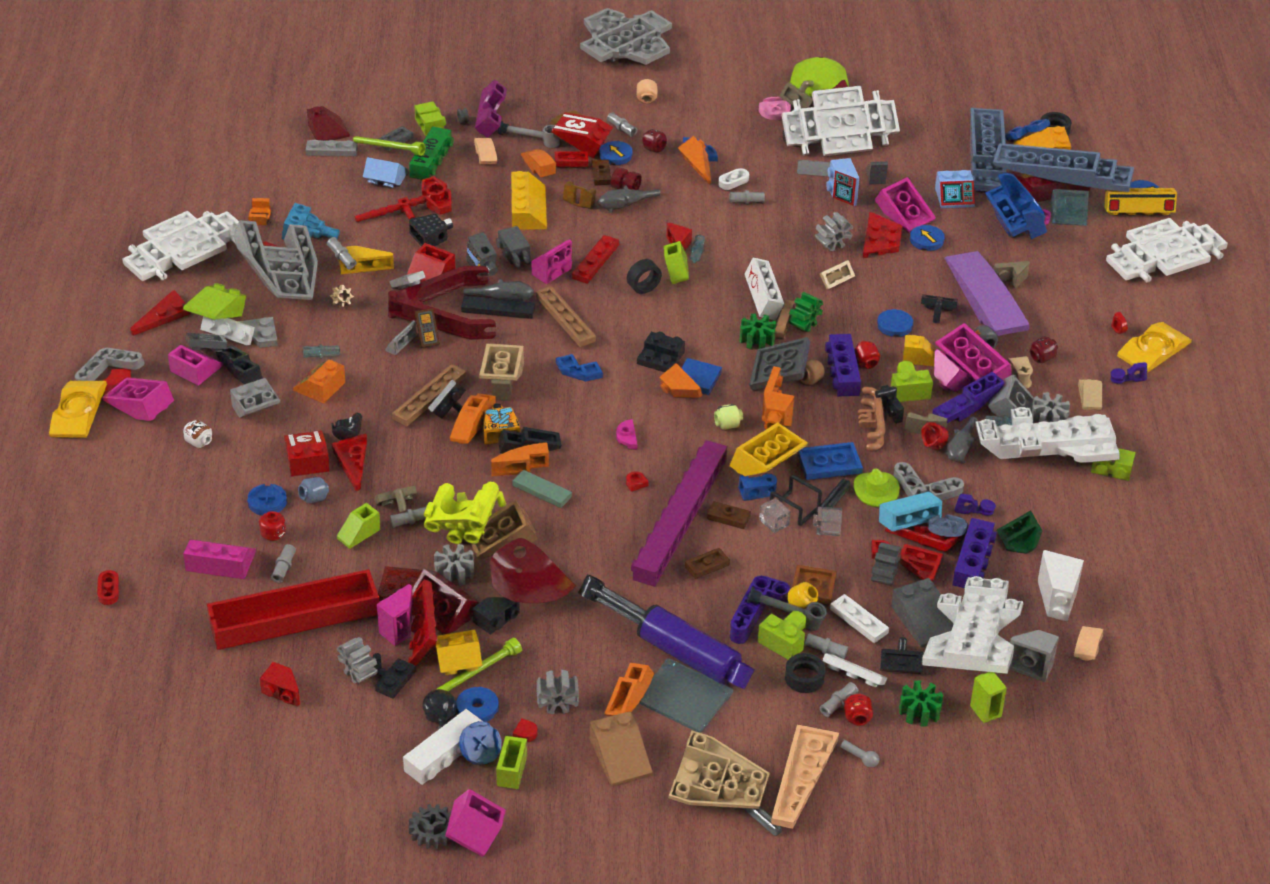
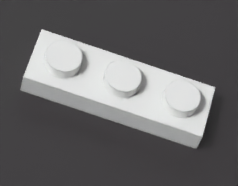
[200,316,255,345]
[830,594,889,643]
[822,653,887,687]

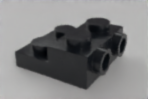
[637,331,685,372]

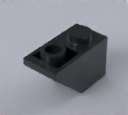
[473,597,520,635]

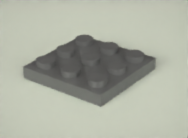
[749,337,811,391]

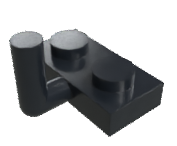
[921,294,958,323]
[428,379,466,419]
[875,385,904,424]
[880,637,924,674]
[373,653,416,699]

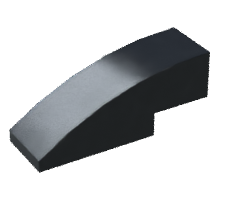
[215,345,263,384]
[498,427,562,454]

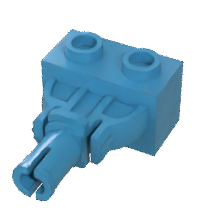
[281,203,340,240]

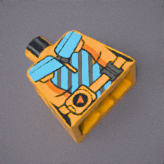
[484,404,520,444]

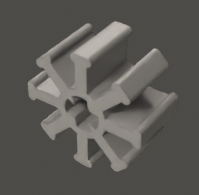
[815,212,853,251]
[1032,392,1070,423]
[434,544,474,586]
[337,637,378,684]
[536,670,579,714]

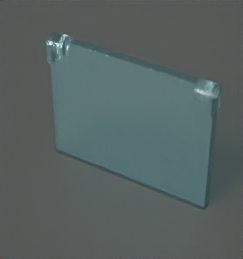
[639,658,733,733]

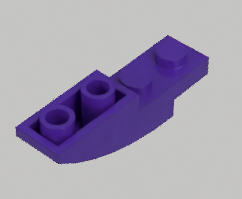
[933,372,1004,423]

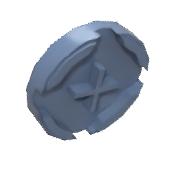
[928,515,968,537]

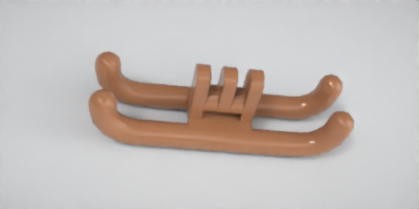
[857,387,885,451]

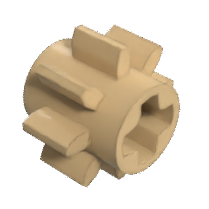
[330,285,354,308]

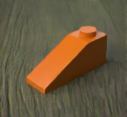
[678,136,711,184]

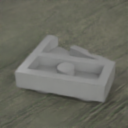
[238,317,278,348]

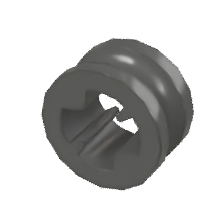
[457,108,469,124]

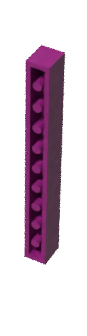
[631,440,727,587]

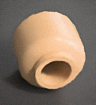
[636,79,658,104]

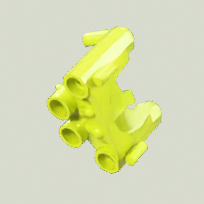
[423,481,506,544]

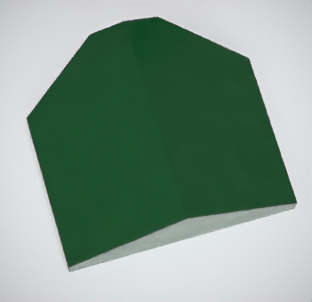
[997,510,1043,554]

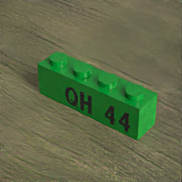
[409,126,454,180]

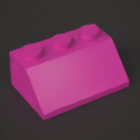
[183,540,256,579]

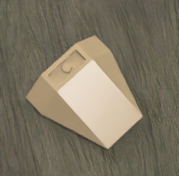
[668,730,770,809]

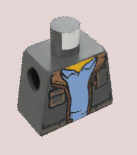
[466,232,498,276]

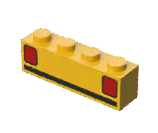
[1104,188,1177,215]

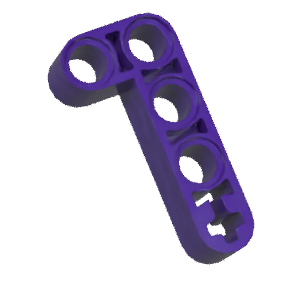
[730,575,790,644]

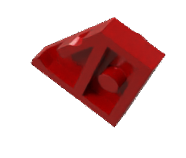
[899,544,943,582]

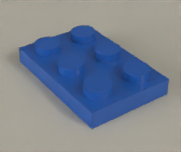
[797,442,863,480]

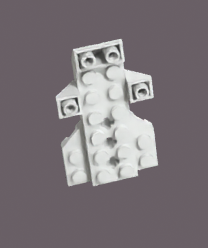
[976,407,1119,463]
[922,576,1023,674]

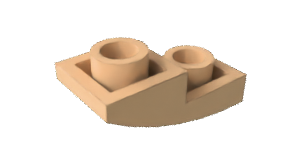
[474,138,497,165]
[1074,626,1103,661]

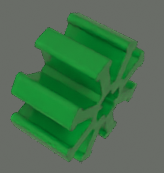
[788,292,823,332]
[739,313,776,350]
[899,680,943,727]

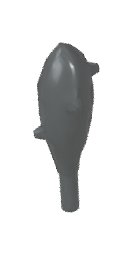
[598,185,660,213]
[464,279,534,302]
[945,417,977,464]

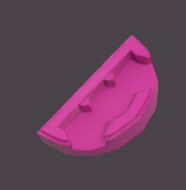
[616,419,637,449]

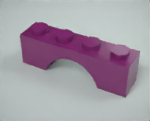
[475,79,507,138]

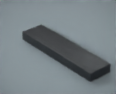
[461,296,535,319]

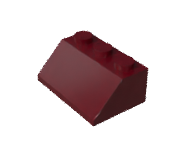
[412,569,480,634]

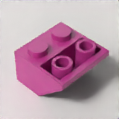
[532,239,572,284]
[168,345,223,386]
[377,584,414,646]
[445,789,506,857]

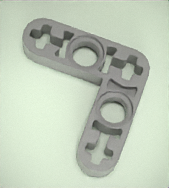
[75,348,145,381]
[894,462,964,500]

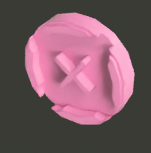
[759,97,791,120]

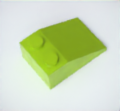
[183,283,247,320]

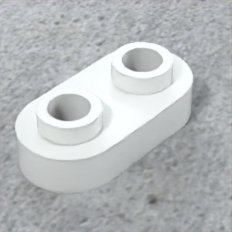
[719,168,749,190]

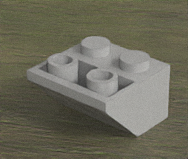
[230,378,281,418]

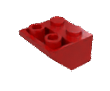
[407,243,456,282]

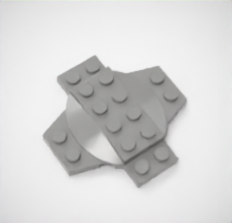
[580,8,672,65]

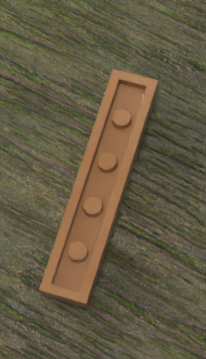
[536,286,596,347]
[392,364,466,426]

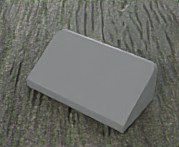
[797,160,830,176]
[385,320,417,355]

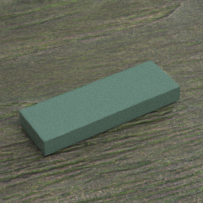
[512,470,572,508]

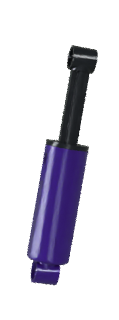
[578,574,755,689]

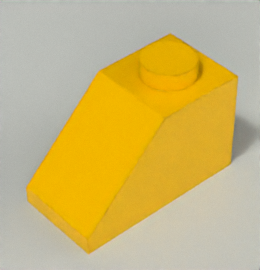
[903,335,936,366]

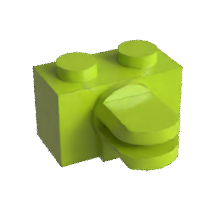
[891,361,933,402]
[758,611,806,660]

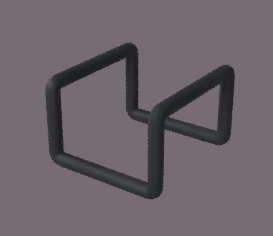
[769,475,822,526]

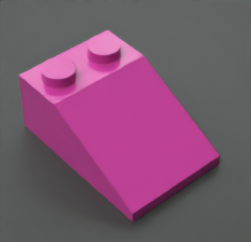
[875,177,936,233]
[102,378,174,421]

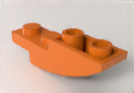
[450,393,496,444]

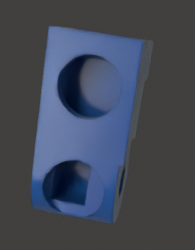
[738,474,777,501]

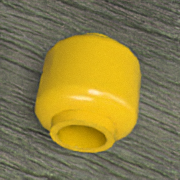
[788,582,818,609]

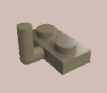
[779,81,814,109]
[374,485,417,512]

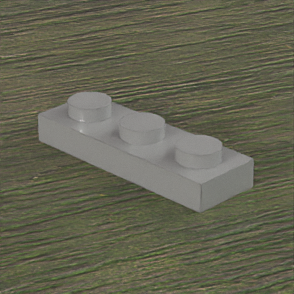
[306,140,358,157]
[389,271,425,289]

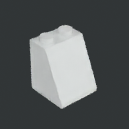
[1038,550,1084,621]

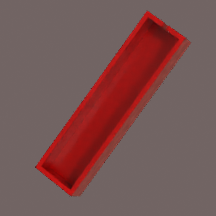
[207,569,380,650]

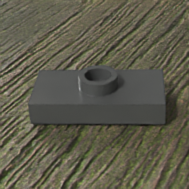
[379,126,414,151]

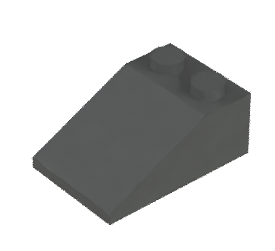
[891,578,954,648]

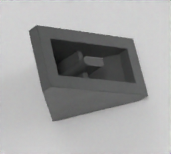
[866,161,888,185]

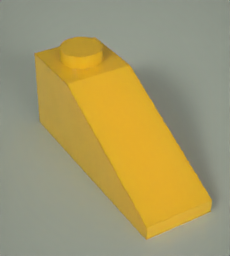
[339,246,394,274]

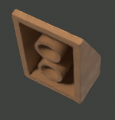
[471,500,538,559]
[590,711,653,787]

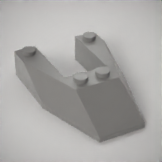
[234,220,318,300]

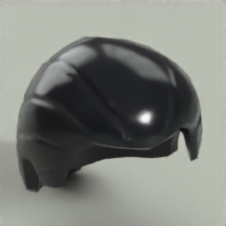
[331,412,362,440]
[422,689,457,730]

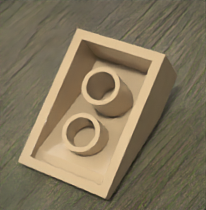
[479,344,524,381]

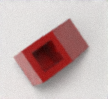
[259,662,300,707]

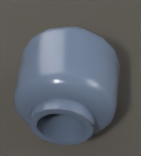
[298,477,329,504]

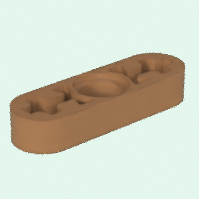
[775,299,795,339]

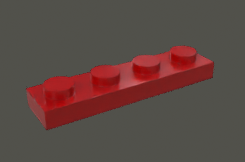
[572,235,619,284]

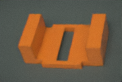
[248,198,271,226]

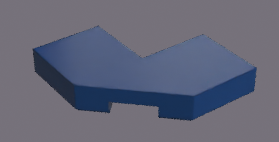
[1005,119,1050,140]
[556,354,603,382]

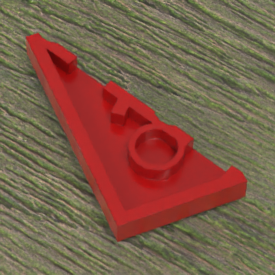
[885,525,965,551]

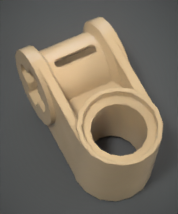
[1007,356,1033,389]

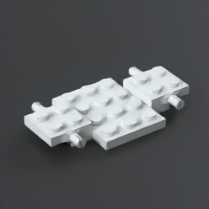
[781,86,900,156]
[123,211,239,281]
[1106,218,1228,283]

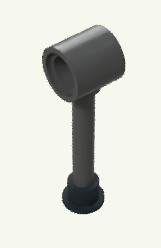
[747,587,827,631]

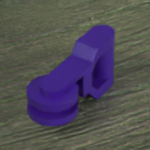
[1111,362,1147,384]
[954,494,996,516]

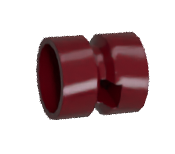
[611,167,642,190]

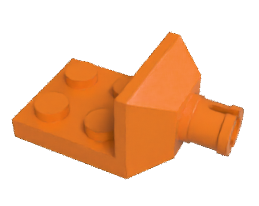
[762,366,794,429]

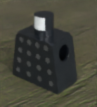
[409,214,453,246]

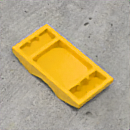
[1117,322,1192,373]
[49,381,107,438]

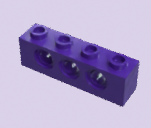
[825,334,861,397]
[952,518,997,588]

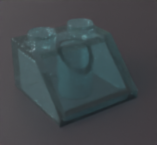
[1051,189,1089,226]

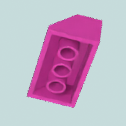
[935,323,1012,381]

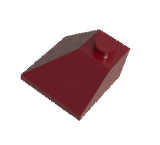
[307,106,350,141]

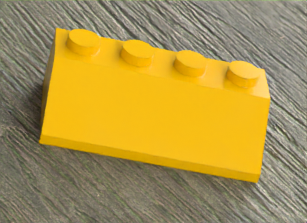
[511,171,547,230]
[730,422,808,476]

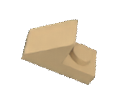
[1078,379,1102,410]

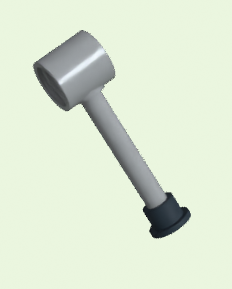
[498,121,560,148]

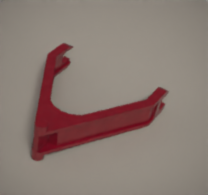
[388,266,496,340]

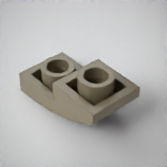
[905,412,948,434]

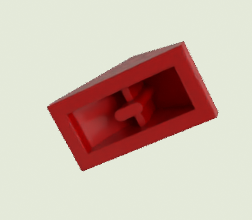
[666,222,692,251]

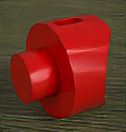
[921,422,949,450]

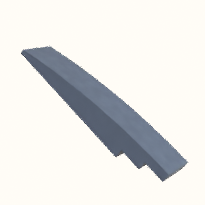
[970,108,1007,191]
[993,143,1134,192]

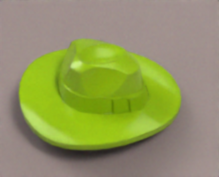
[854,468,900,507]

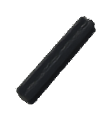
[815,479,851,519]

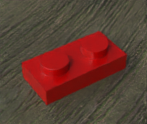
[555,151,588,168]

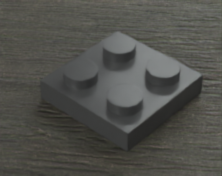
[185,333,227,352]

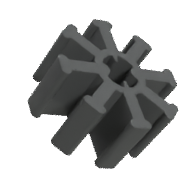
[871,543,901,586]

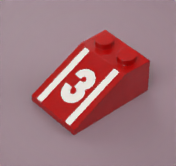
[551,112,613,158]
[284,430,330,477]

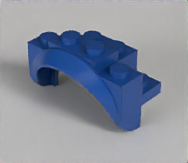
[985,173,1047,239]

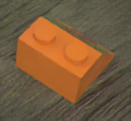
[293,359,346,404]

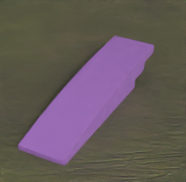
[945,251,1029,336]

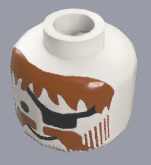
[183,420,212,448]

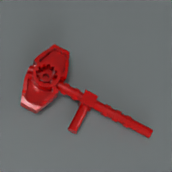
[354,176,452,222]

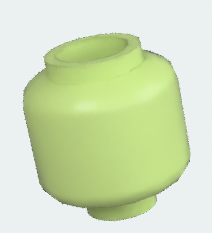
[714,404,743,430]

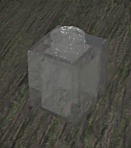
[759,498,791,533]
[813,507,842,536]

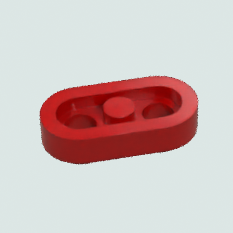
[97,570,120,605]

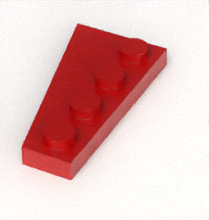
[408,579,437,666]

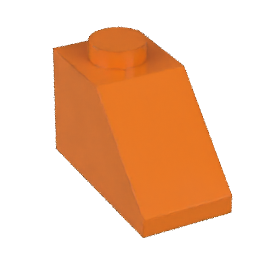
[659,363,702,398]

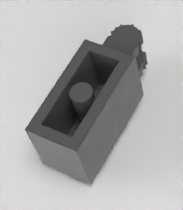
[496,226,531,268]

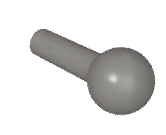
[840,740,879,767]

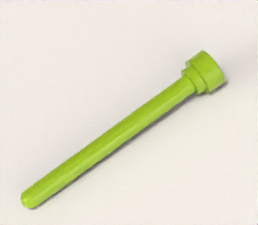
[353,136,426,156]
[437,637,522,691]

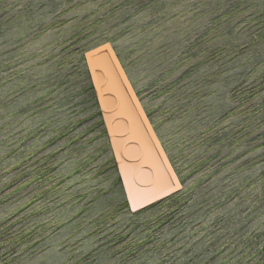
[771,725,839,829]

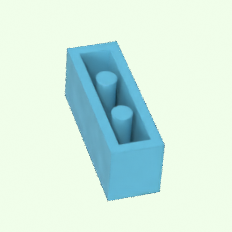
[879,492,943,532]

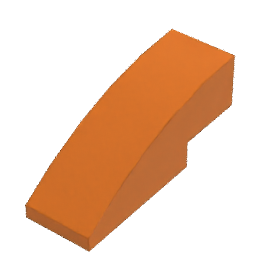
[521,149,556,177]
[491,442,549,476]
[604,663,654,716]

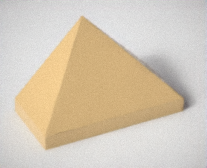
[820,260,855,289]

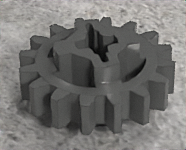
[408,804,453,849]

